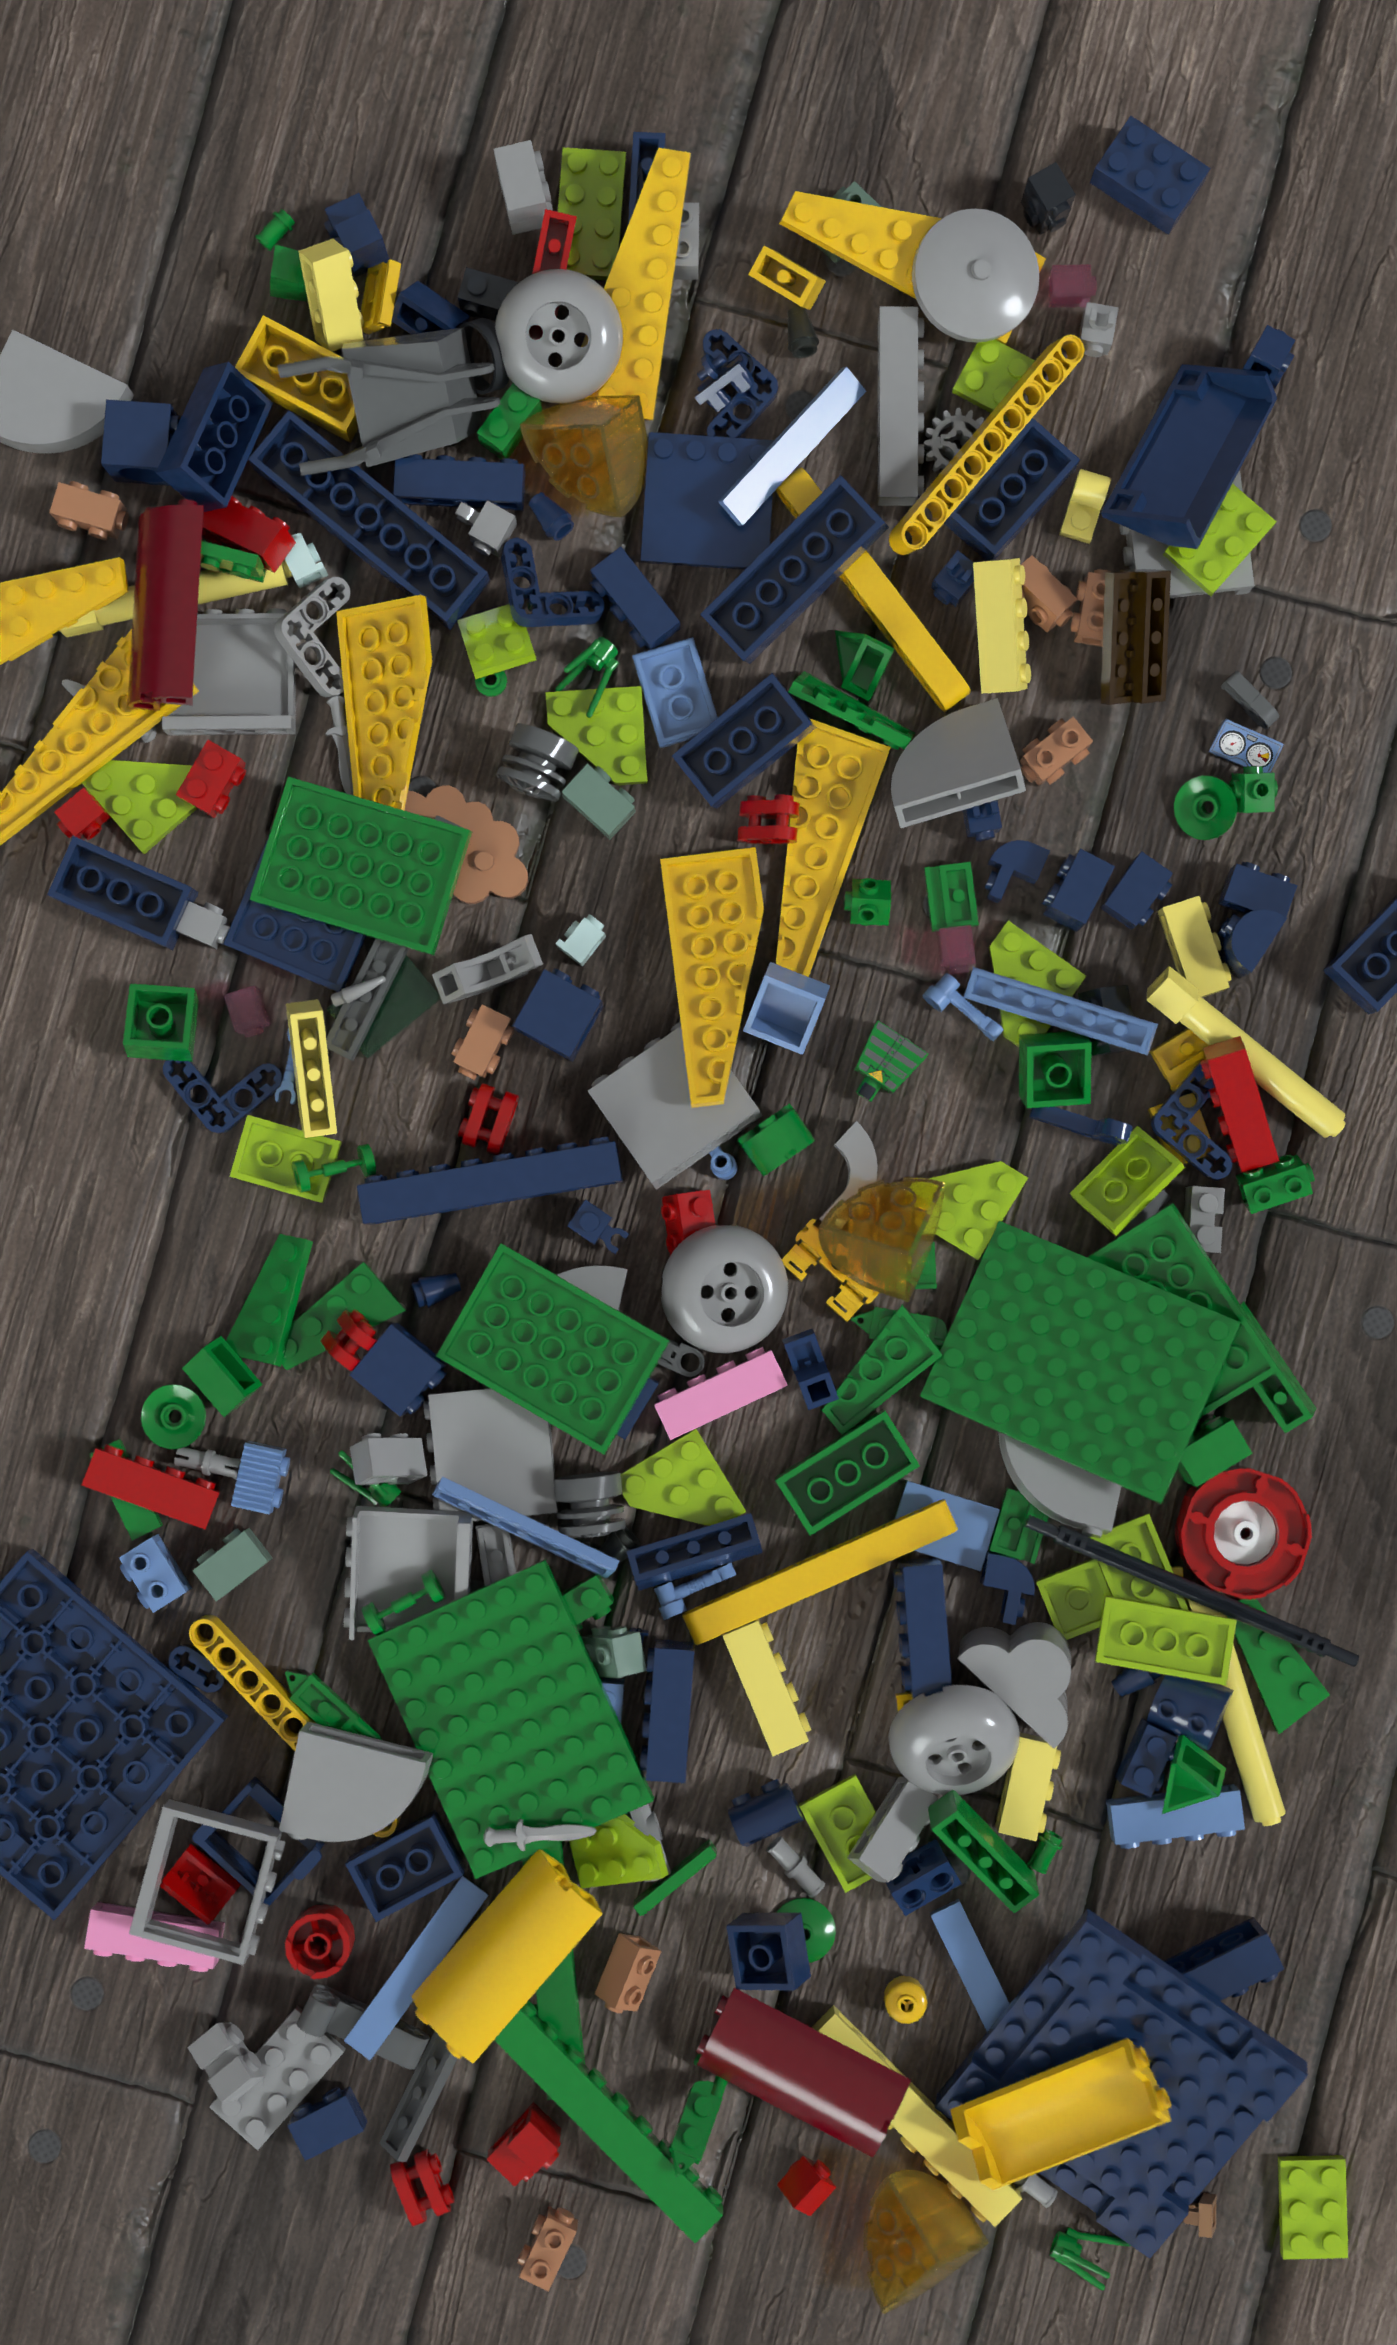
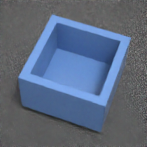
[743,962,830,1055]

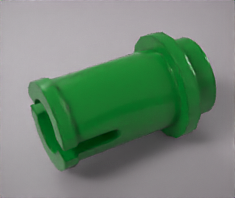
[255,209,296,252]
[1027,1829,1063,1874]

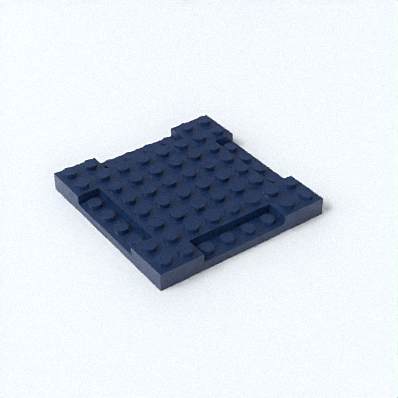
[0,1549,228,1920]
[935,1909,1308,2258]

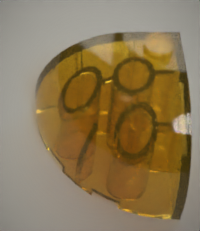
[520,395,648,517]
[819,1177,945,1302]
[863,2169,989,2315]

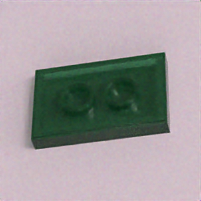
[327,955,441,1059]

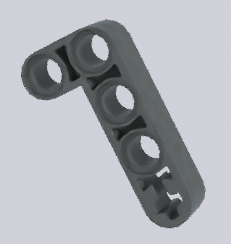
[297,1984,430,2070]

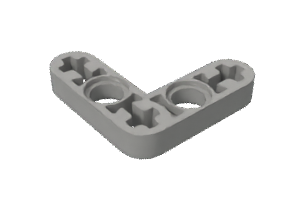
[274,577,350,698]

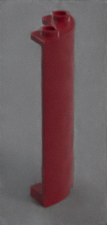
[127,500,204,711]
[696,1988,911,2158]

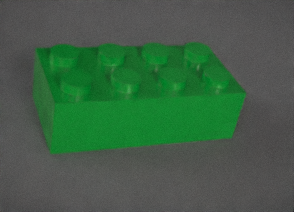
[774,1409,920,1536]

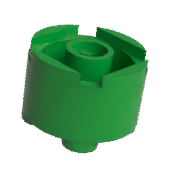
[737,1103,815,1176]

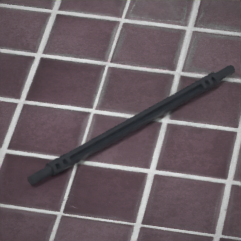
[1024,1515,1359,1667]

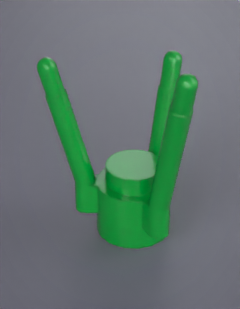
[555,637,619,718]
[330,1451,402,1507]
[1049,2227,1131,2291]

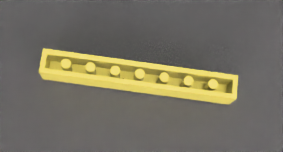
[811,2005,1022,2227]

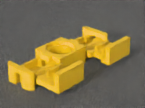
[782,1219,886,1322]

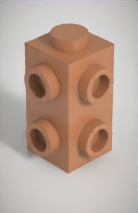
[49,481,128,540]
[1021,555,1078,633]
[1070,569,1111,647]
[1019,716,1093,786]
[452,1005,515,1080]
[595,1933,661,2014]
[517,2206,578,2291]

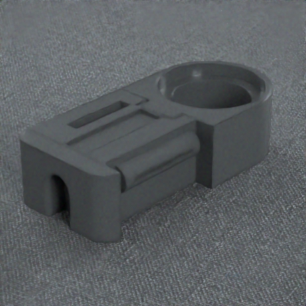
[1221,670,1279,730]
[653,1330,704,1377]

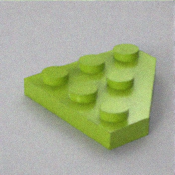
[546,686,648,785]
[82,760,198,854]
[989,920,1086,1047]
[896,1161,1028,1260]
[621,1429,746,1526]
[569,1814,668,1889]

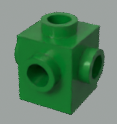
[1229,766,1278,813]
[844,878,891,926]

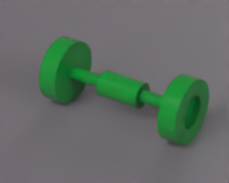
[292,1143,376,1193]
[361,1570,446,1636]

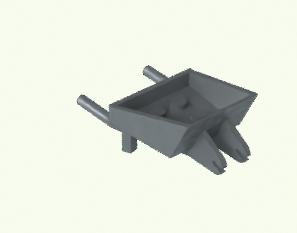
[278,327,501,476]

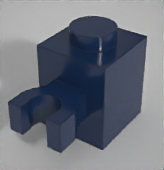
[931,550,974,607]
[963,800,1002,841]
[568,1199,629,1254]

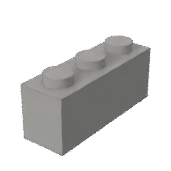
[847,1777,939,1883]

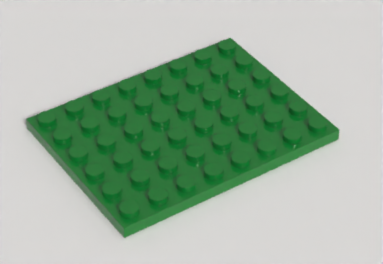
[920,1221,1241,1504]
[368,1559,654,1879]

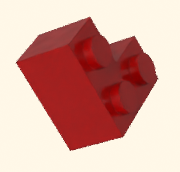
[486,2102,562,2187]

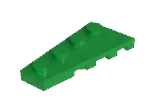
[788,671,915,750]
[226,1234,313,1367]
[282,1262,406,1370]
[822,1304,943,1435]
[1227,1598,1330,1734]

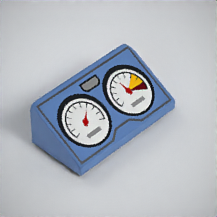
[1209,719,1284,772]

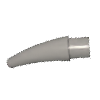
[331,976,386,1007]

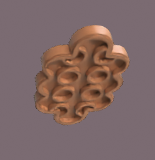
[404,786,528,904]

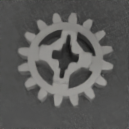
[924,408,990,474]

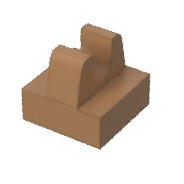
[1183,2193,1217,2238]

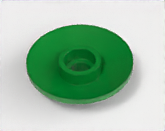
[1174,775,1237,840]
[141,1384,206,1449]
[776,1898,836,1963]

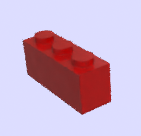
[202,496,296,573]

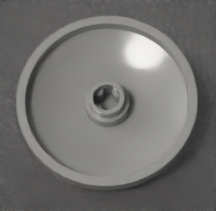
[912,209,1039,342]

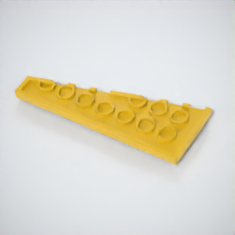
[560,148,691,420]
[0,629,199,846]
[776,719,891,977]

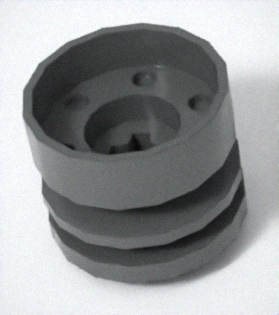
[496,723,579,801]
[553,1471,626,1538]

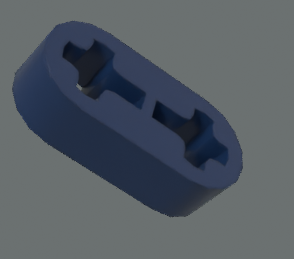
[169,1644,227,1692]

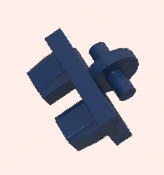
[694,353,754,412]

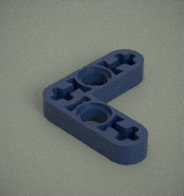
[703,329,778,438]
[501,538,604,627]
[163,1060,284,1134]
[1151,1063,1232,1180]
[1029,1107,1133,1145]

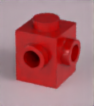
[54,787,111,840]
[776,2156,837,2216]

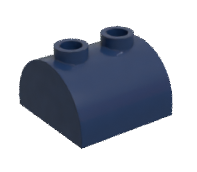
[1217,909,1287,979]
[1147,1675,1234,1751]
[728,1779,805,1847]

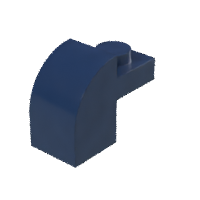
[984,840,1050,903]
[782,1329,839,1410]
[980,1550,1035,1625]

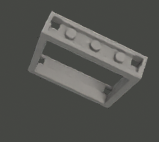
[129,1799,285,1965]

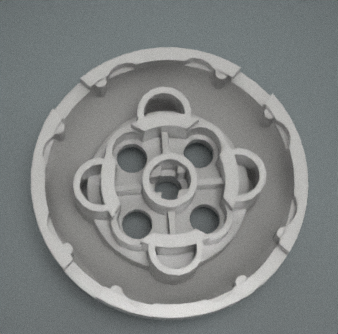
[495,269,623,403]
[661,1225,788,1353]
[889,1685,1020,1795]

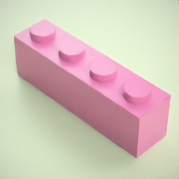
[654,1347,788,1440]
[84,1902,225,1972]

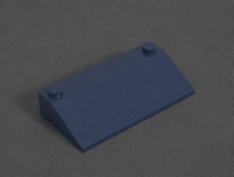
[1101,364,1277,549]

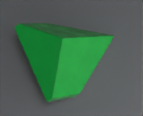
[835,630,894,701]
[1162,1735,1226,1814]

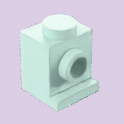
[285,533,328,589]
[556,914,606,967]

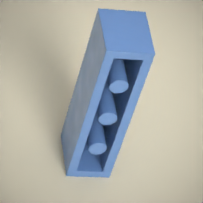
[1106,1784,1245,1849]

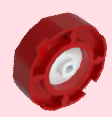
[1175,1466,1312,1599]

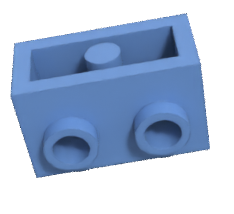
[119,1534,192,1613]

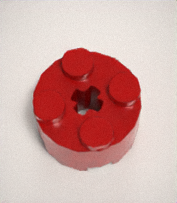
[285,1904,355,1979]

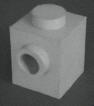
[176,901,230,949]

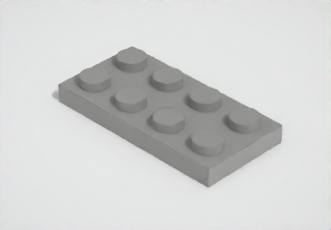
[210,2005,346,2150]

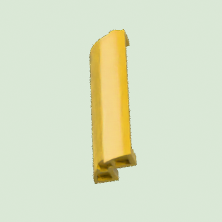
[411,1849,603,2064]
[950,2038,1171,2190]

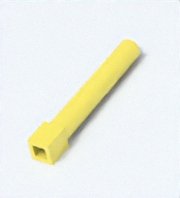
[59,559,293,638]
[1146,966,1346,1138]
[1185,1587,1286,1826]

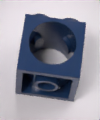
[101,399,181,486]
[513,968,604,1062]
[350,1323,448,1416]

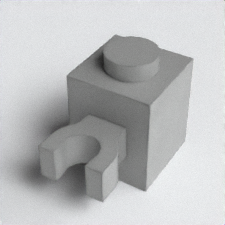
[1078,302,1119,357]
[455,501,517,557]

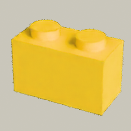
[748,245,826,310]

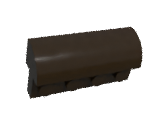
[1100,569,1171,705]

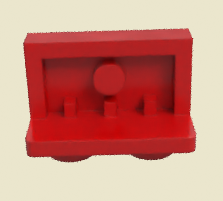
[176,740,246,818]
[661,1189,716,1255]
[160,1844,241,1925]

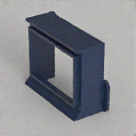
[192,1777,326,1907]

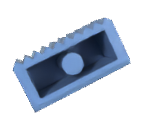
[231,1441,290,1514]

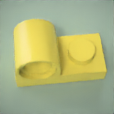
[1059,469,1111,544]

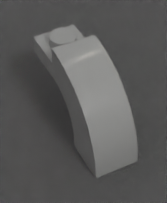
[432,934,543,1004]
[819,1121,878,1227]

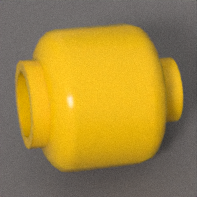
[884,1976,927,2024]

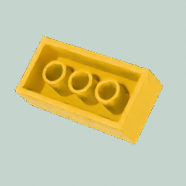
[235,315,358,443]

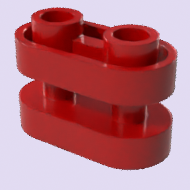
[737,794,800,844]
[458,1083,519,1155]
[320,1309,378,1371]
[390,2149,454,2227]

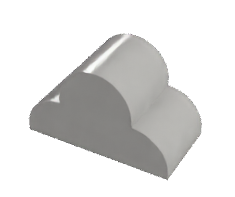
[958,1622,1071,1749]

